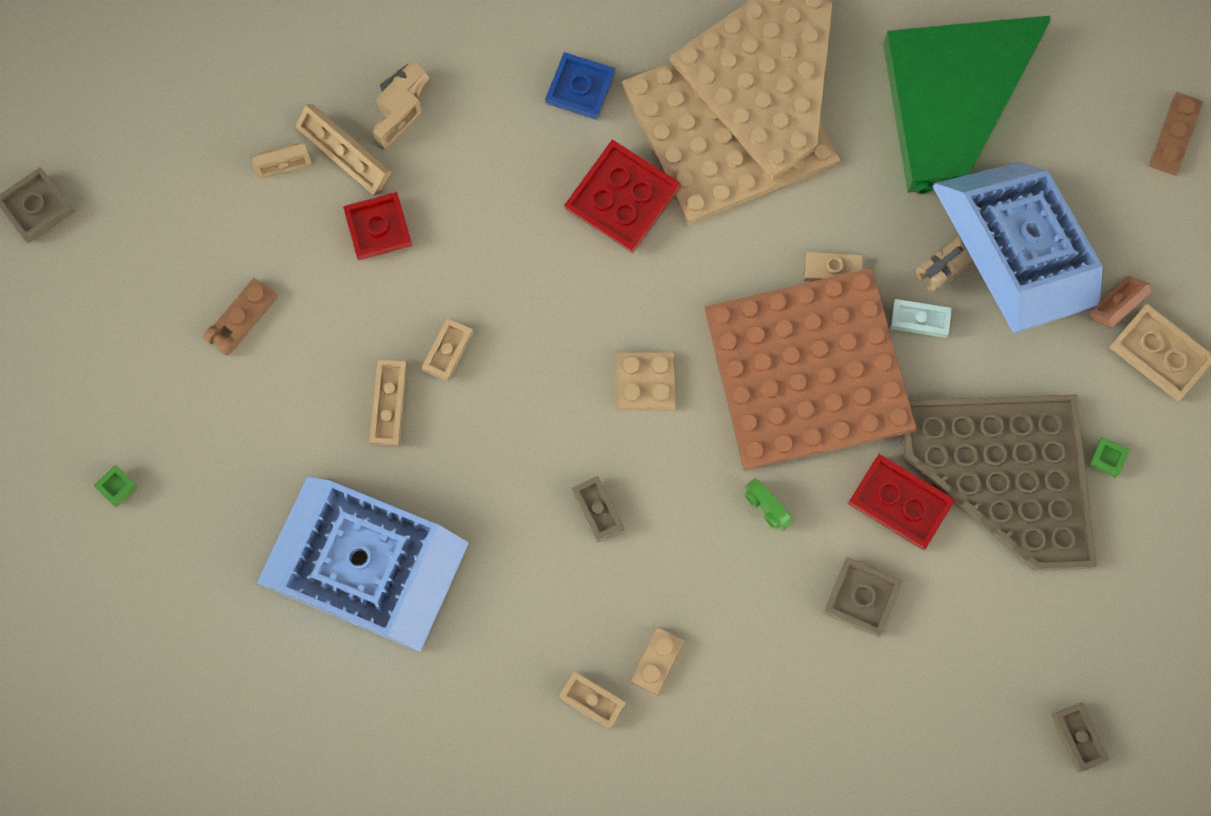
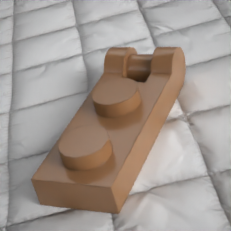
[203,278,278,355]

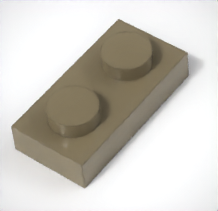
[571,476,624,543]
[1052,702,1109,772]

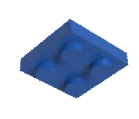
[545,52,615,120]

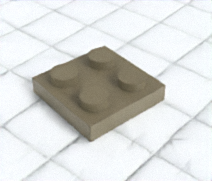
[0,167,74,243]
[823,557,903,637]

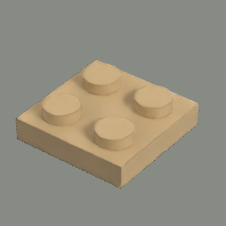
[617,352,675,411]

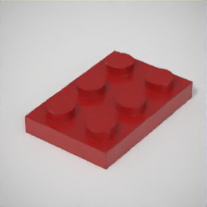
[848,454,955,551]

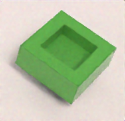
[1088,437,1130,478]
[94,465,138,508]

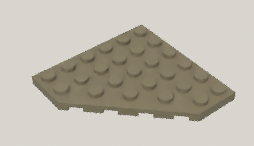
[903,394,1097,571]

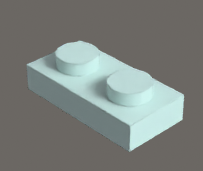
[890,299,952,338]

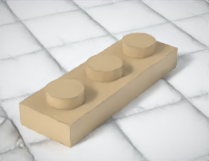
[369,359,407,447]

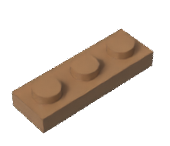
[1149,92,1203,176]

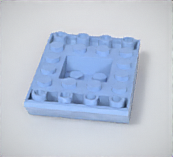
[932,162,1103,334]
[256,476,469,653]

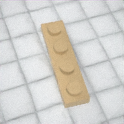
[295,104,391,195]

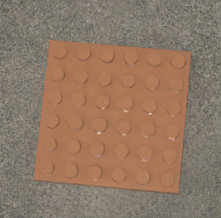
[705,268,916,471]

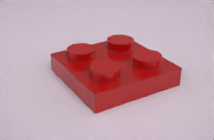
[343,192,413,261]

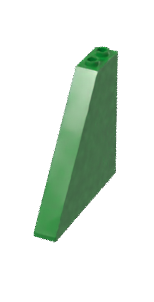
[883,15,1051,194]

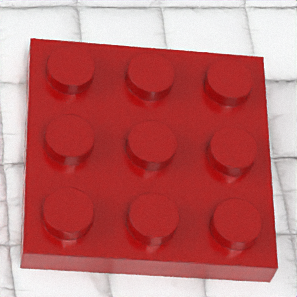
[564,139,681,254]

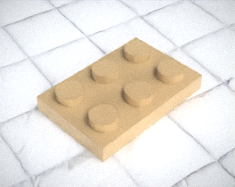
[1109,303,1211,402]

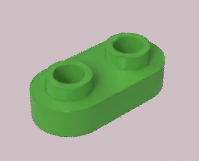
[744,478,793,531]

